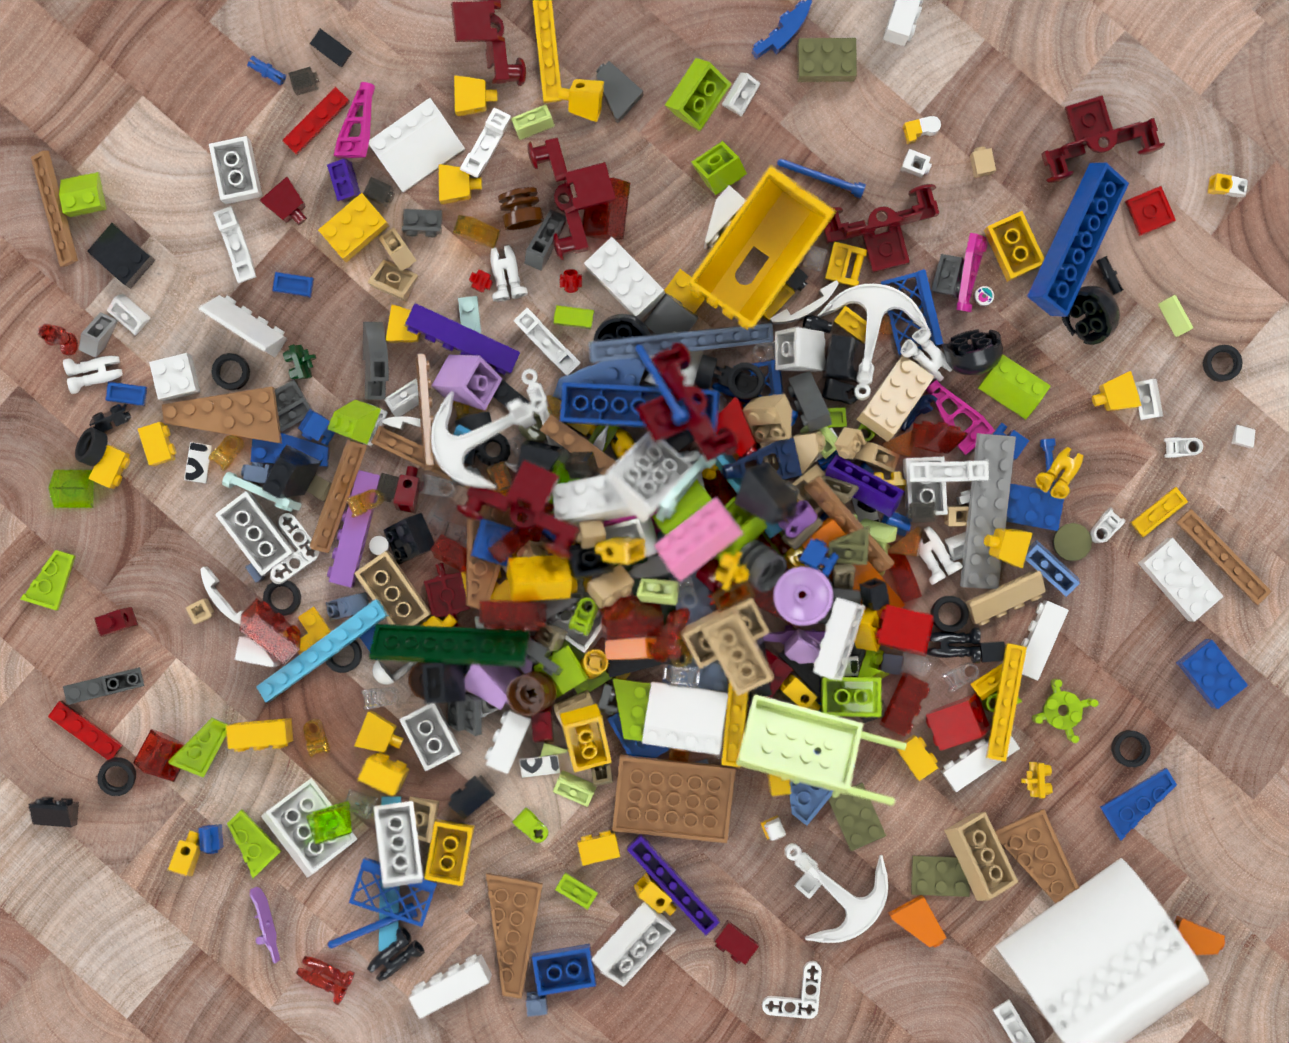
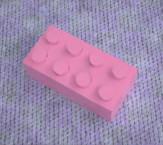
[654,498,743,582]

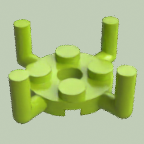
[1032,679,1099,743]

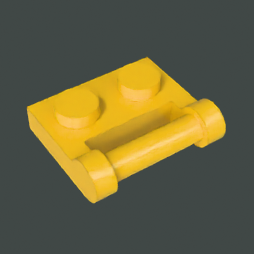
[825,241,867,287]

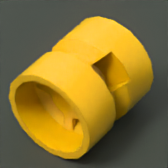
[580,649,608,679]

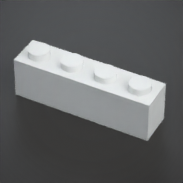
[813,598,865,680]
[1021,600,1069,681]
[941,736,1020,792]

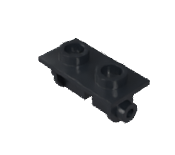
[89,404,132,432]

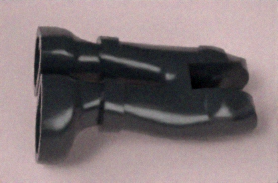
[927,627,981,663]
[367,926,425,982]

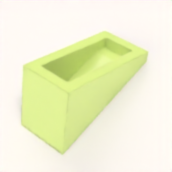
[540,742,568,757]

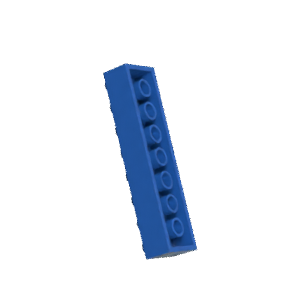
[1027,162,1129,317]
[560,382,720,432]

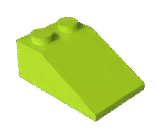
[821,676,881,717]

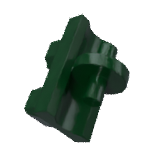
[283,344,316,379]

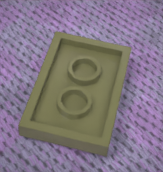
[828,782,886,851]
[911,855,970,897]

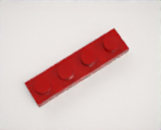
[282,86,350,155]
[48,701,123,760]

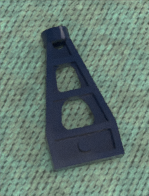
[722,438,802,480]

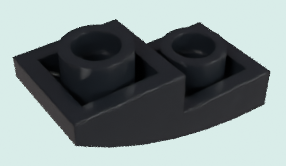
[309,28,353,68]

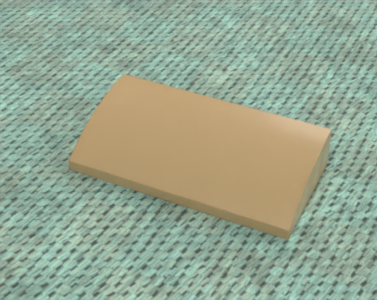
[702,608,773,696]

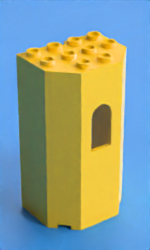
[688,166,835,330]

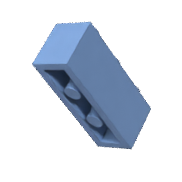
[1025,540,1080,597]

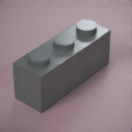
[787,371,832,432]

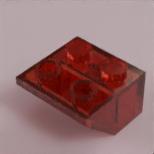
[910,420,968,454]
[133,729,185,782]

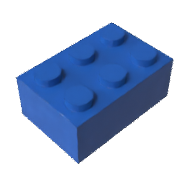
[1176,639,1248,709]
[532,943,596,996]

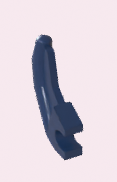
[900,395,937,432]

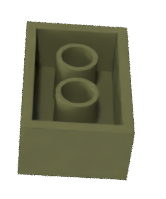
[797,38,857,82]

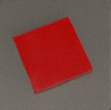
[1125,186,1176,236]

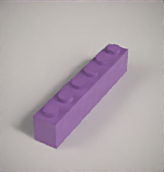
[327,470,383,588]

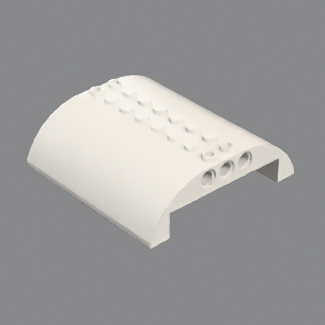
[995,858,1209,1043]

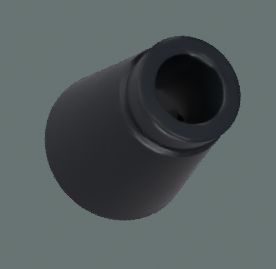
[802,314,832,334]

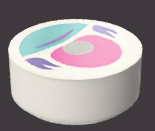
[974,286,994,306]

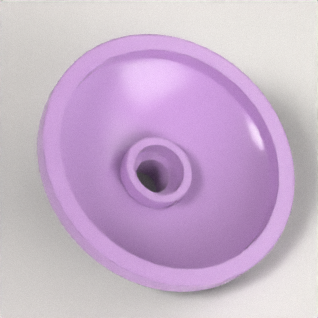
[774,567,833,625]

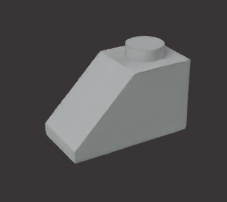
[79,312,117,358]

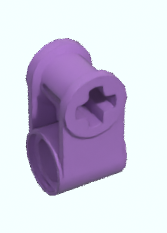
[778,500,817,538]

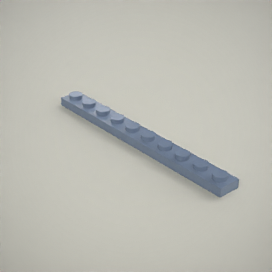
[589,322,773,362]

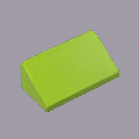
[553,305,594,329]

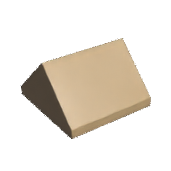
[368,259,418,302]
[409,797,439,843]

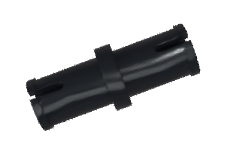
[1096,256,1124,295]

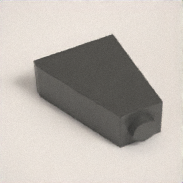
[596,61,643,123]

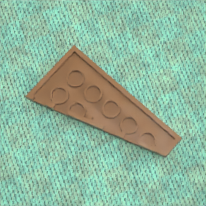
[161,386,282,444]
[466,486,522,611]
[994,809,1079,904]
[486,873,543,999]

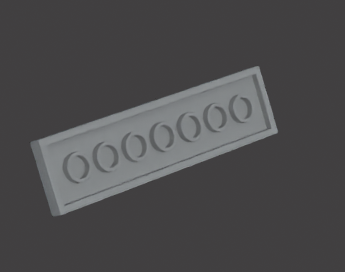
[960,433,1016,589]

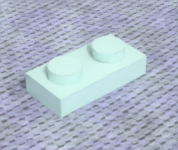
[458,296,482,334]

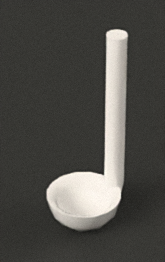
[372,660,418,685]

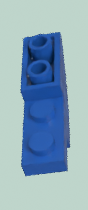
[752,0,812,60]

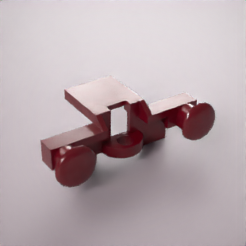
[451,0,526,86]
[1041,95,1165,183]
[527,137,616,260]
[823,184,939,273]
[636,342,738,462]
[456,460,580,560]

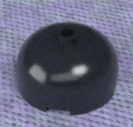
[1062,285,1120,345]
[593,314,651,341]
[943,329,1003,375]

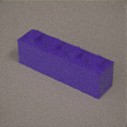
[825,455,904,518]

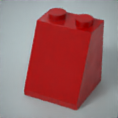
[716,397,759,458]
[876,605,934,657]
[926,693,991,751]

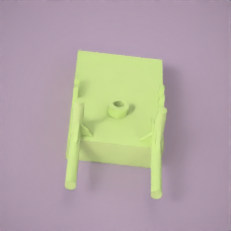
[736,695,907,806]

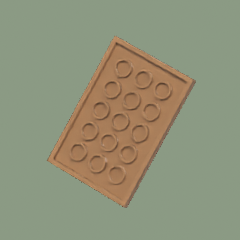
[612,755,736,843]

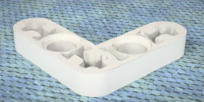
[270,513,319,584]
[762,961,821,1019]

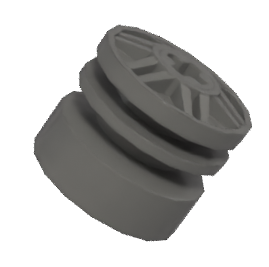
[737,540,786,592]

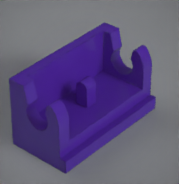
[327,159,361,202]

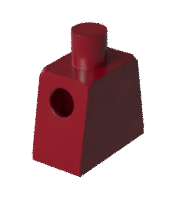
[260,177,307,225]
[393,466,421,513]
[94,607,138,637]
[531,705,554,743]

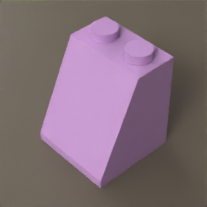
[431,354,502,410]
[464,665,522,710]

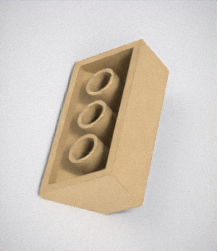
[965,571,1046,626]

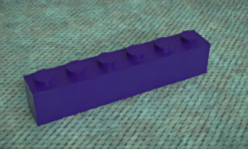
[404,303,520,376]
[627,834,720,936]

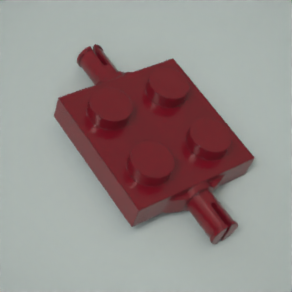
[424,563,471,627]

